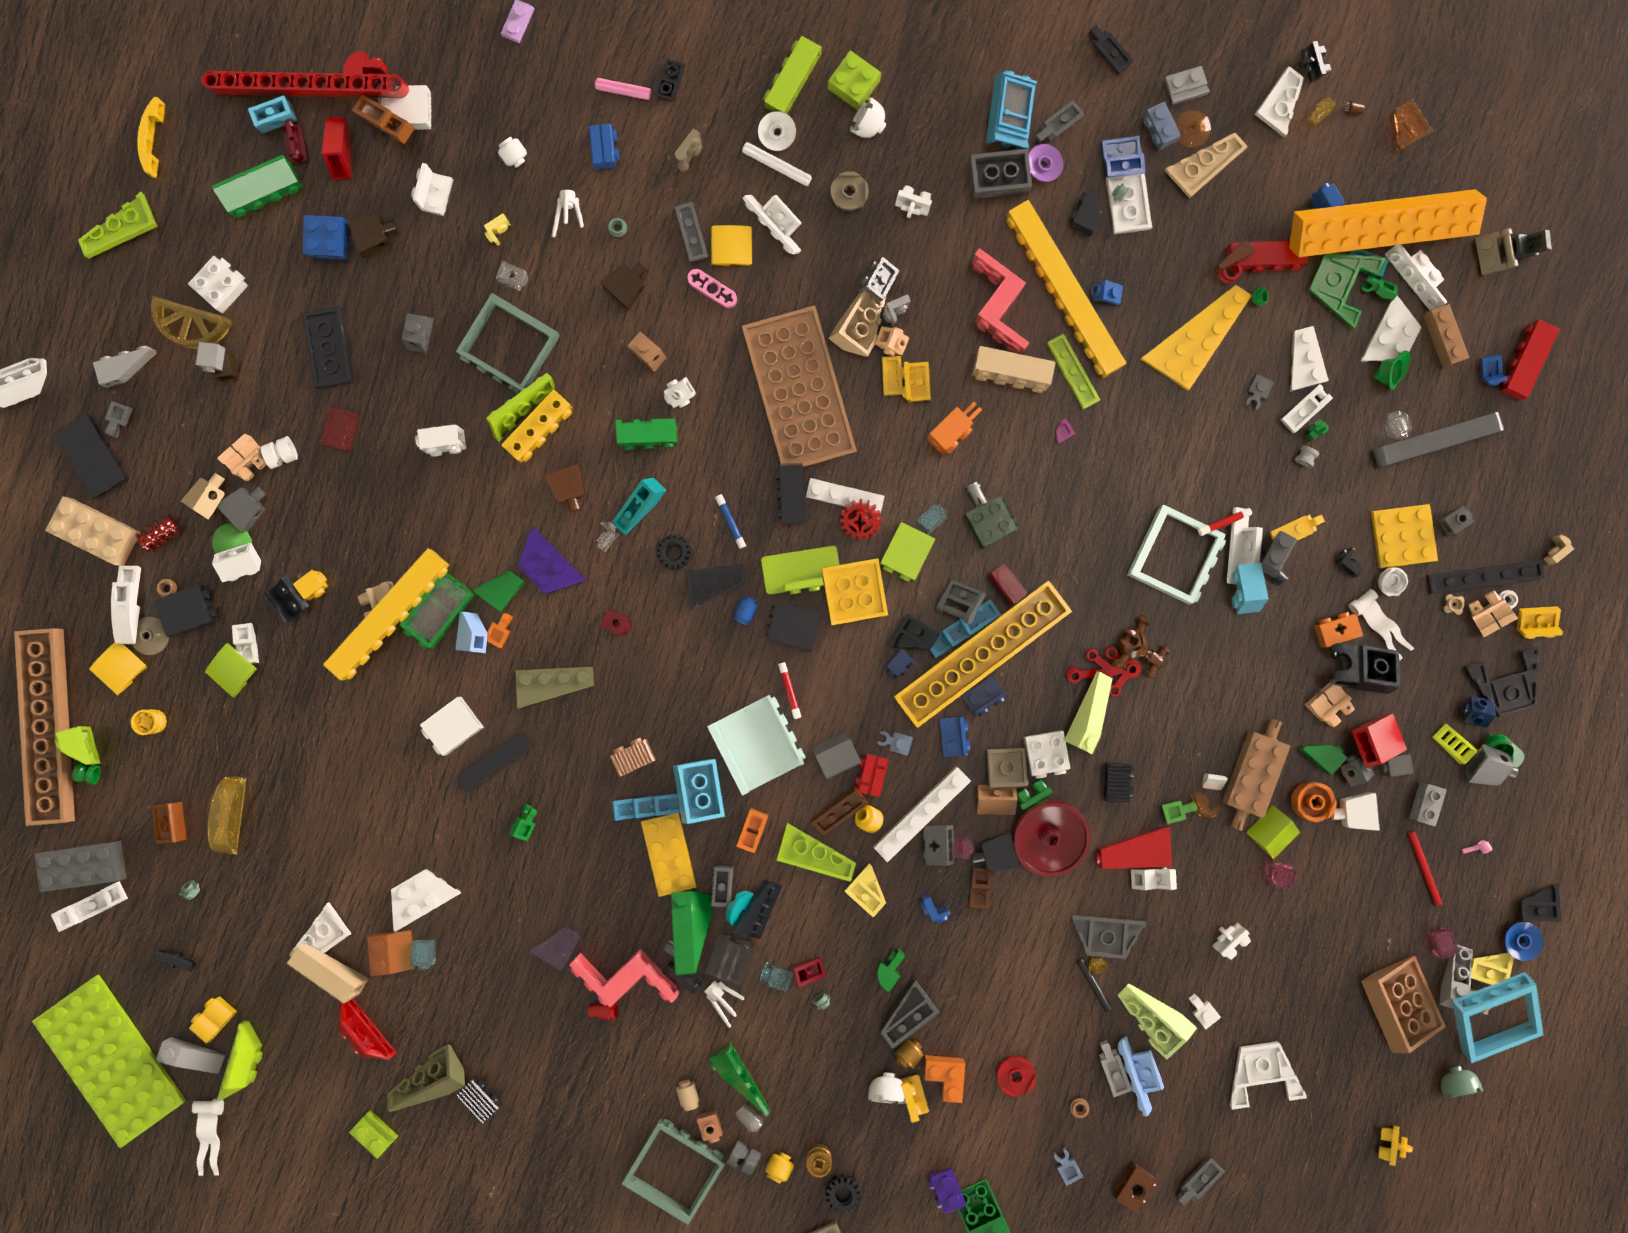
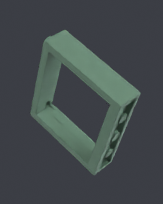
[456,293,560,394]
[622,1118,726,1225]

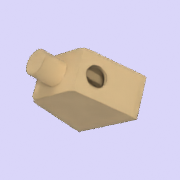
[181,473,225,519]

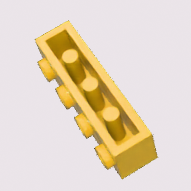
[502,389,573,463]

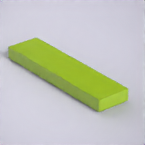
[1046,333,1100,410]

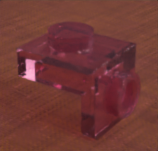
[954,837,974,859]

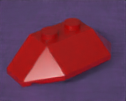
[337,998,397,1060]

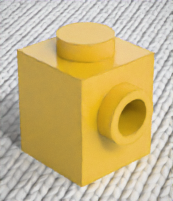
[293,570,328,600]

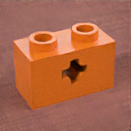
[1314,612,1363,648]

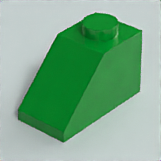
[1297,744,1347,775]

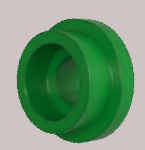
[1252,287,1268,306]

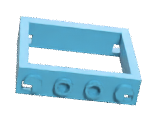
[1452,972,1543,1063]

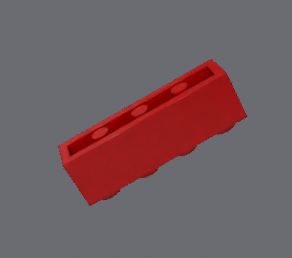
[1500,319,1560,401]

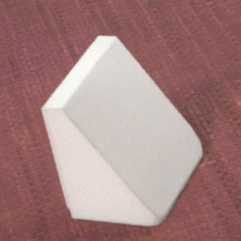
[1202,773,1227,790]

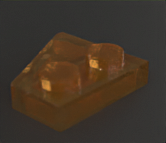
[1394,99,1432,152]

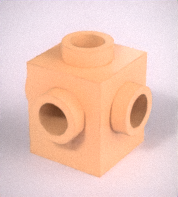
[875,327,909,356]

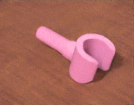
[1462,840,1492,854]

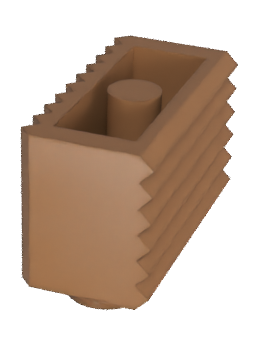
[610,738,656,777]

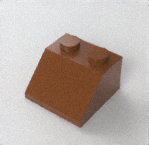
[367,930,415,976]

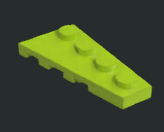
[777,823,856,882]

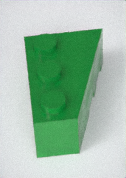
[615,419,678,451]

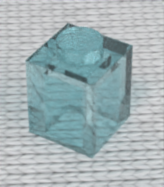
[917,504,948,534]
[412,939,436,969]

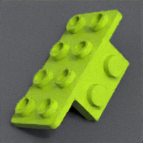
[761,546,839,595]

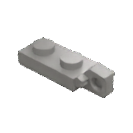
[1099,1040,1132,1097]

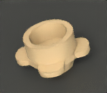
[1443,594,1465,615]

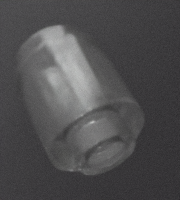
[735,1103,763,1133]

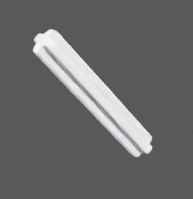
[742,142,811,186]

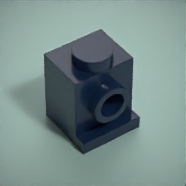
[885,649,916,679]

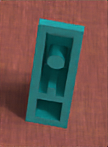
[612,478,667,535]

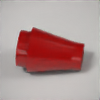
[588,1003,618,1021]

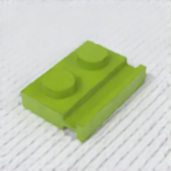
[349,1110,398,1159]

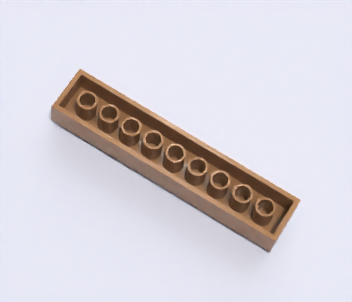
[14,629,75,826]

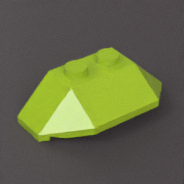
[217,1020,262,1101]

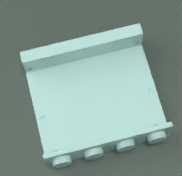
[707,695,806,796]

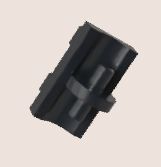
[1298,41,1331,82]

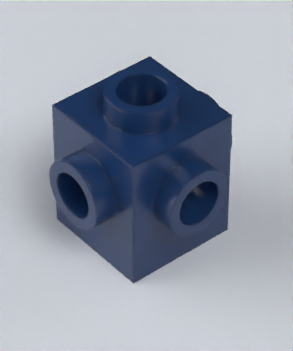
[1462,696,1496,728]

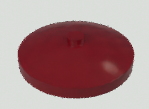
[1013,801,1091,877]

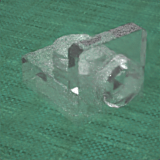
[596,521,619,552]

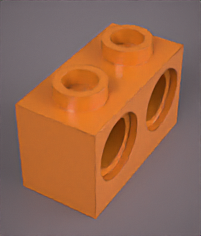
[736,808,769,853]

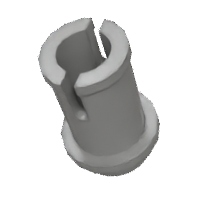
[966,481,987,507]

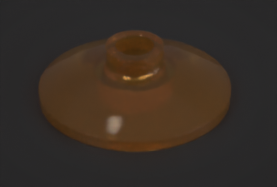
[1175,110,1211,148]

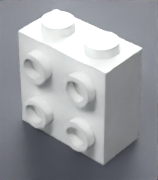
[188,256,248,313]
[415,425,466,456]
[1023,730,1070,778]

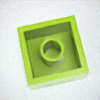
[828,50,881,110]

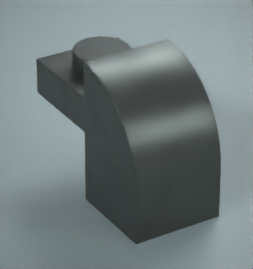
[1501,230,1552,259]

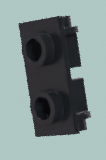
[662,956,705,995]

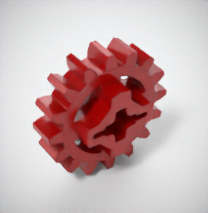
[840,499,882,541]

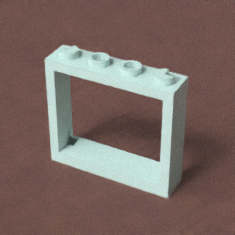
[1127,505,1226,604]

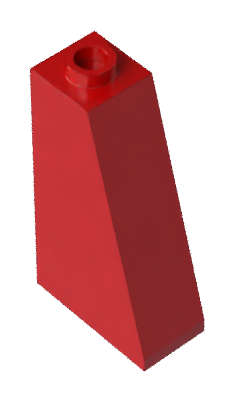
[1095,826,1172,869]

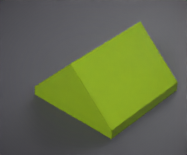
[1246,805,1300,860]

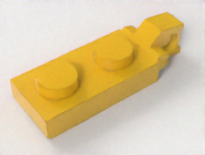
[1269,515,1325,540]

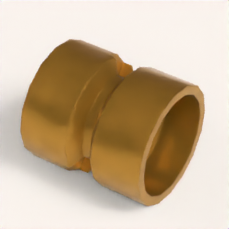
[807,1144,832,1177]

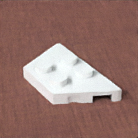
[1360,296,1421,362]
[391,869,461,932]

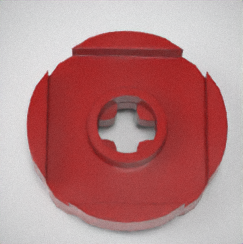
[996,1056,1036,1097]

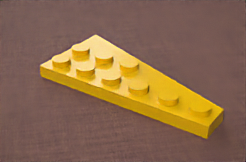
[1140,285,1252,391]

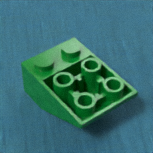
[958,1179,1011,1233]

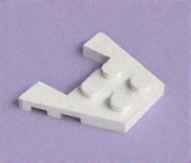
[1230,1041,1307,1110]

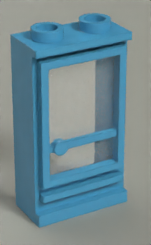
[986,70,1037,150]

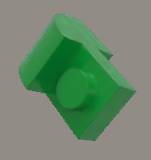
[877,949,905,992]

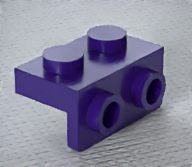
[927,1167,967,1214]

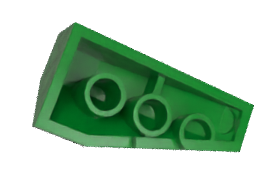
[671,891,713,975]
[709,1042,770,1116]

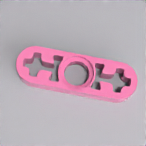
[688,269,737,308]

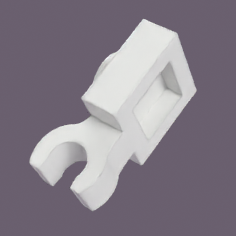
[1188,994,1221,1029]

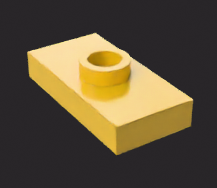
[882,356,903,396]

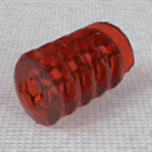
[135,514,182,552]

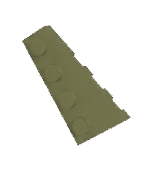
[516,667,594,709]

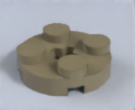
[831,172,869,211]

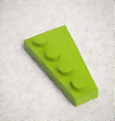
[78,192,157,259]
[486,373,555,442]

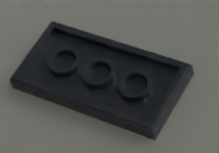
[302,307,354,389]
[54,414,128,499]

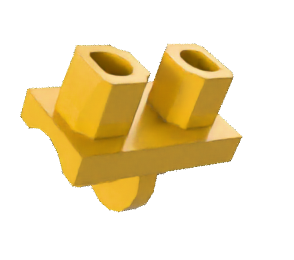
[1379,1125,1413,1166]

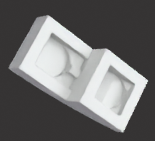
[232,623,259,664]

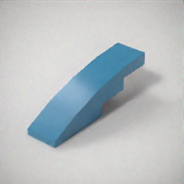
[929,599,1001,659]
[612,793,680,821]

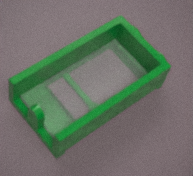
[399,572,476,650]

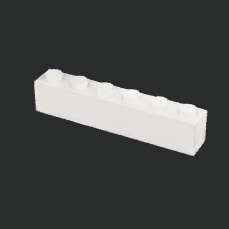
[873,766,971,862]

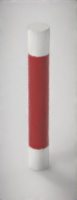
[1198,508,1252,536]
[778,662,801,719]

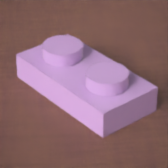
[501,0,534,43]

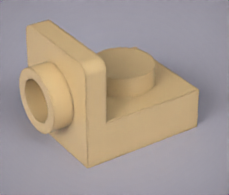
[1544,534,1574,565]

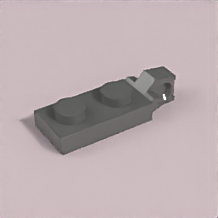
[1035,100,1085,145]
[1176,1156,1225,1206]

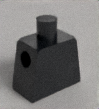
[971,831,1019,870]

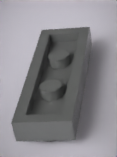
[675,202,708,263]

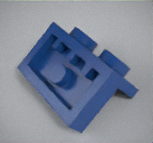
[939,717,970,757]

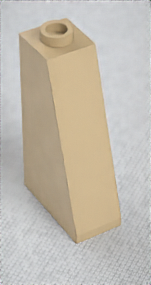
[287,943,369,1003]

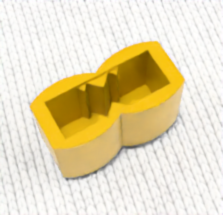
[189,996,237,1044]

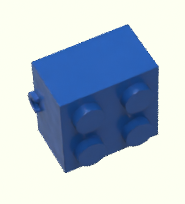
[303,215,351,259]

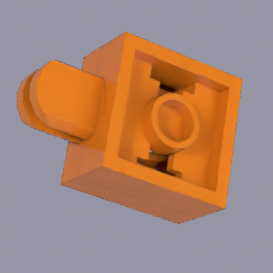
[927,402,982,455]

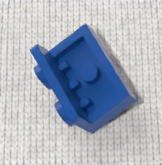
[920,892,950,923]

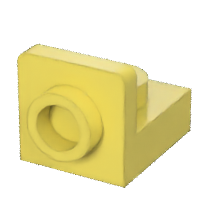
[484,213,511,246]

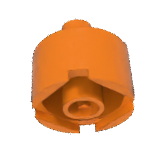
[1291,782,1337,822]

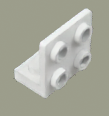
[412,163,453,216]

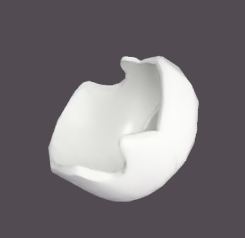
[1378,567,1408,597]

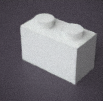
[212,543,261,582]

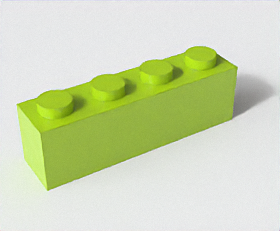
[763,36,822,114]

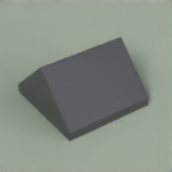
[812,730,862,780]

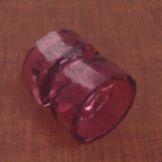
[1264,860,1297,889]

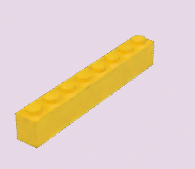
[323,549,449,680]

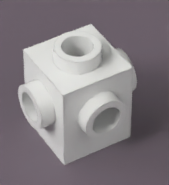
[664,377,696,408]

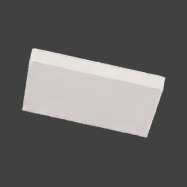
[1105,173,1152,234]

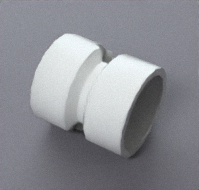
[261,436,298,469]

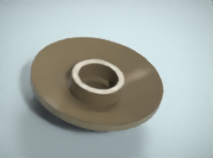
[132,617,169,655]

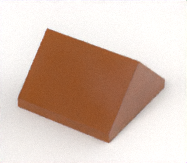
[151,801,187,844]

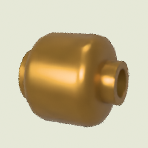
[894,1039,923,1070]

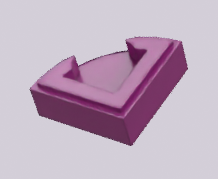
[1055,418,1075,444]

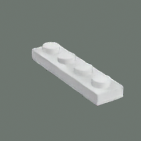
[806,478,884,513]

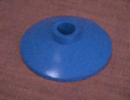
[1504,922,1543,961]

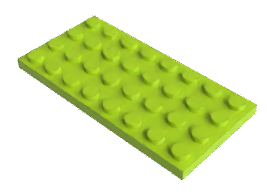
[32,975,186,1148]

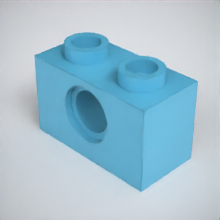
[248,96,298,134]

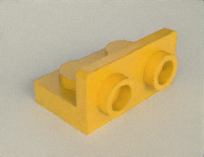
[900,1074,929,1123]

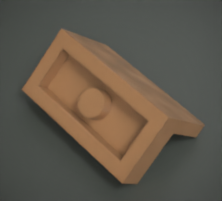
[977,785,1017,815]

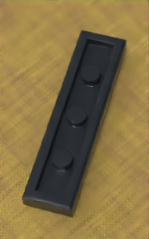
[457,732,532,792]

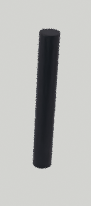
[1076,958,1112,1012]

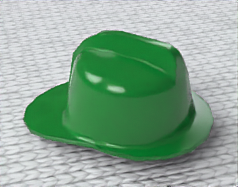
[1374,350,1411,390]
[1484,734,1525,767]

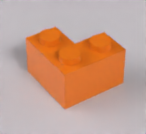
[923,1055,965,1103]

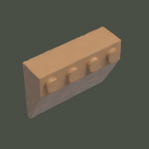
[1361,956,1446,1053]

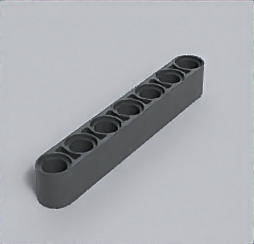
[1372,412,1504,468]

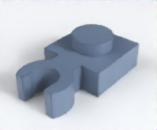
[877,731,913,756]
[1053,1147,1083,1186]

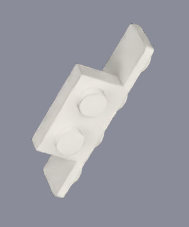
[742,195,801,254]
[1385,244,1447,311]
[1227,507,1263,585]

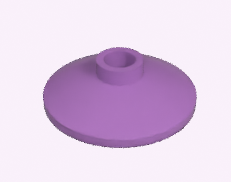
[1029,144,1063,182]

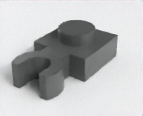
[1244,374,1274,411]

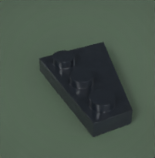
[686,563,746,610]
[729,879,782,939]

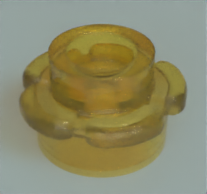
[1089,956,1107,974]

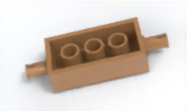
[1222,718,1291,831]

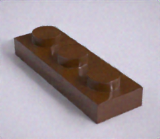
[811,787,868,836]

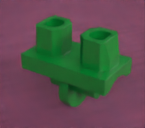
[1017,779,1053,810]

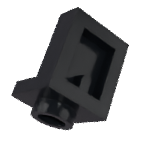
[1335,547,1364,578]

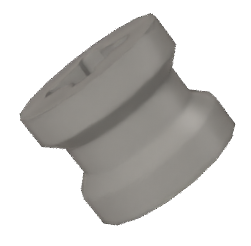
[1295,445,1319,468]

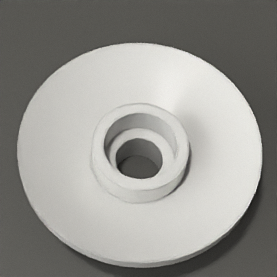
[758,111,796,151]

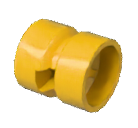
[131,709,167,735]

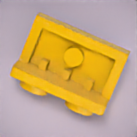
[901,362,931,403]
[1517,606,1563,639]

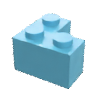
[1232,563,1268,614]

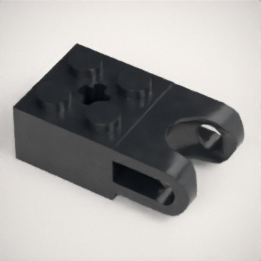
[1329,643,1400,694]

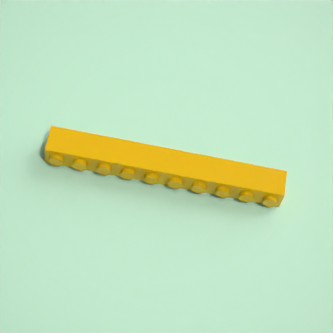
[1006,200,1126,378]

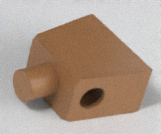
[627,332,667,372]

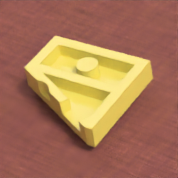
[844,863,886,917]

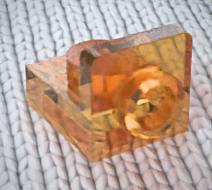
[1191,792,1222,819]

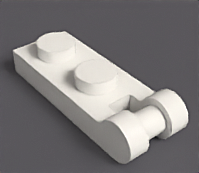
[1280,384,1333,434]

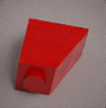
[322,117,351,180]

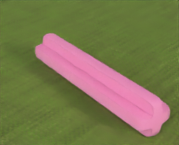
[595,78,651,100]

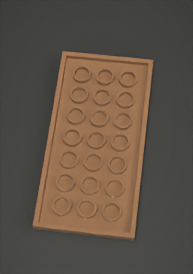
[742,305,857,467]

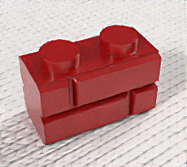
[854,753,888,797]

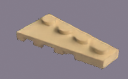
[1164,133,1248,198]

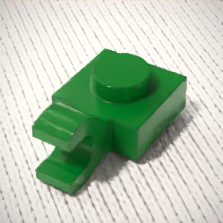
[1361,275,1398,301]
[1304,419,1329,442]
[509,804,538,841]

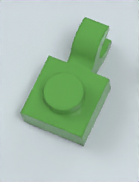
[1161,800,1198,824]

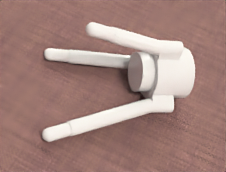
[552,190,584,237]
[704,981,744,1028]

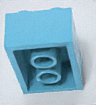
[673,759,725,824]

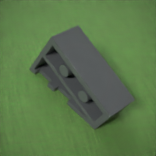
[881,980,940,1049]

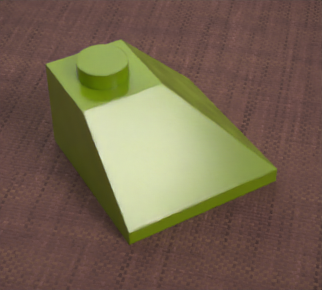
[55,726,101,765]

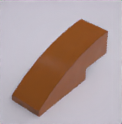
[352,95,415,144]

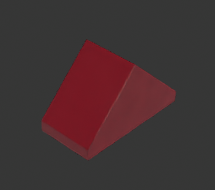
[792,957,825,988]

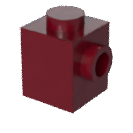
[600,609,632,636]

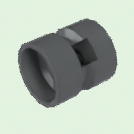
[725,1140,761,1176]

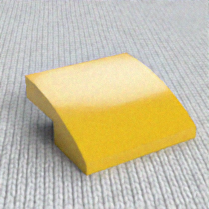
[711,225,752,266]
[89,642,147,696]

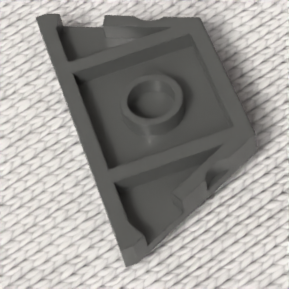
[1071,914,1147,959]

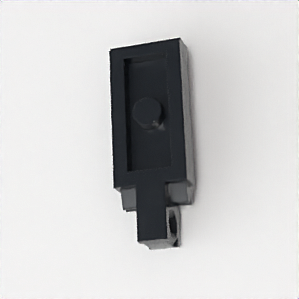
[1088,25,1134,75]

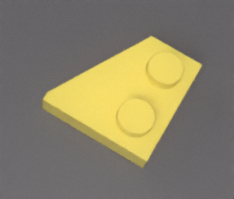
[1471,953,1514,985]

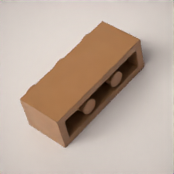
[1423,304,1469,368]

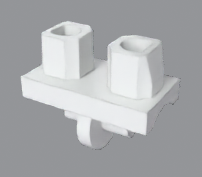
[895,185,932,218]
[1212,922,1251,960]

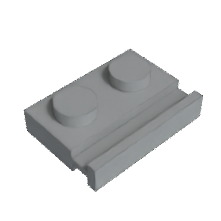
[1164,66,1210,105]

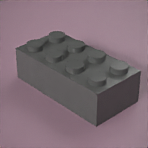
[35,840,126,892]

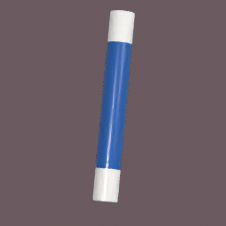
[715,494,746,549]

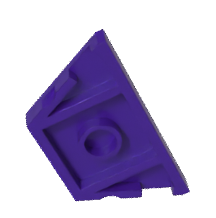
[518,527,585,594]

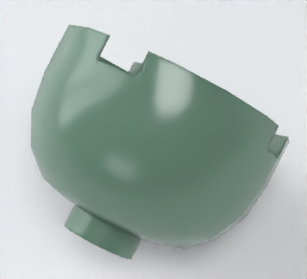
[1441,1066,1483,1099]

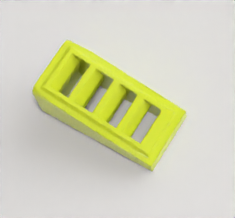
[1432,723,1478,764]

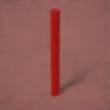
[1407,831,1443,906]

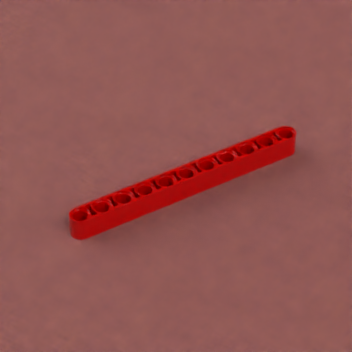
[202,71,409,98]

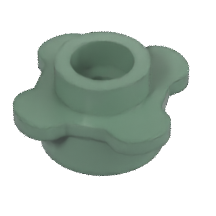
[179,880,200,900]

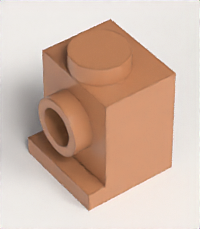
[697,1109,723,1143]

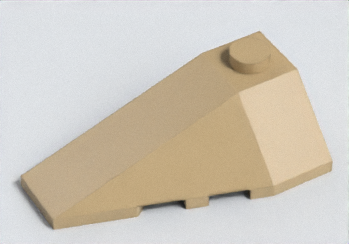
[828,291,886,357]

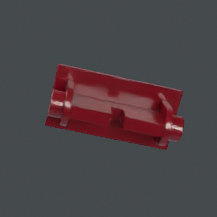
[282,121,308,163]

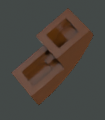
[969,868,992,910]

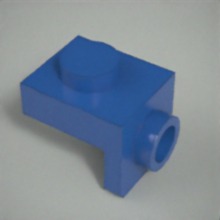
[1091,280,1123,305]
[1480,354,1507,386]

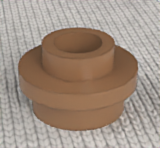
[157,579,177,597]
[1070,1098,1089,1118]

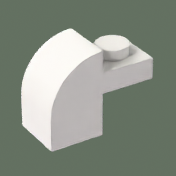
[1131,867,1177,890]

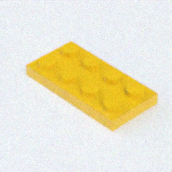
[641,813,697,897]

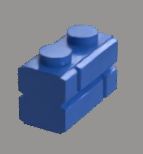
[589,124,620,169]

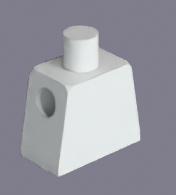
[1331,792,1379,830]

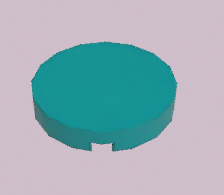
[726,891,754,926]

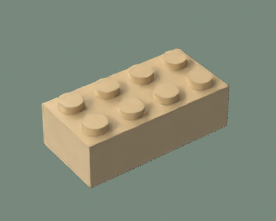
[971,346,1056,393]
[45,496,141,566]

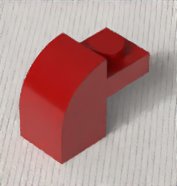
[343,52,387,88]

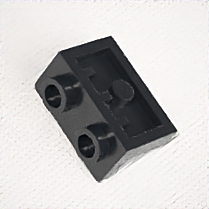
[265,575,309,623]

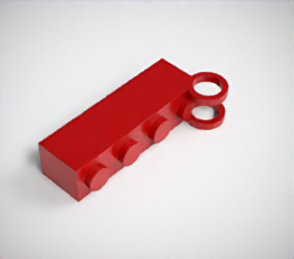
[1218,241,1308,284]

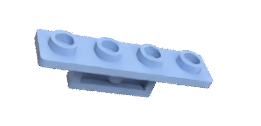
[1118,1036,1164,1116]

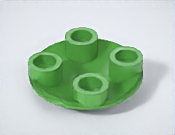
[212,523,252,554]

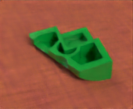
[473,570,525,612]

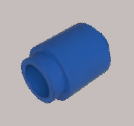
[733,596,758,626]

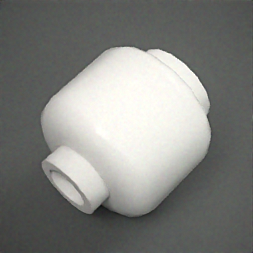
[498,137,527,167]

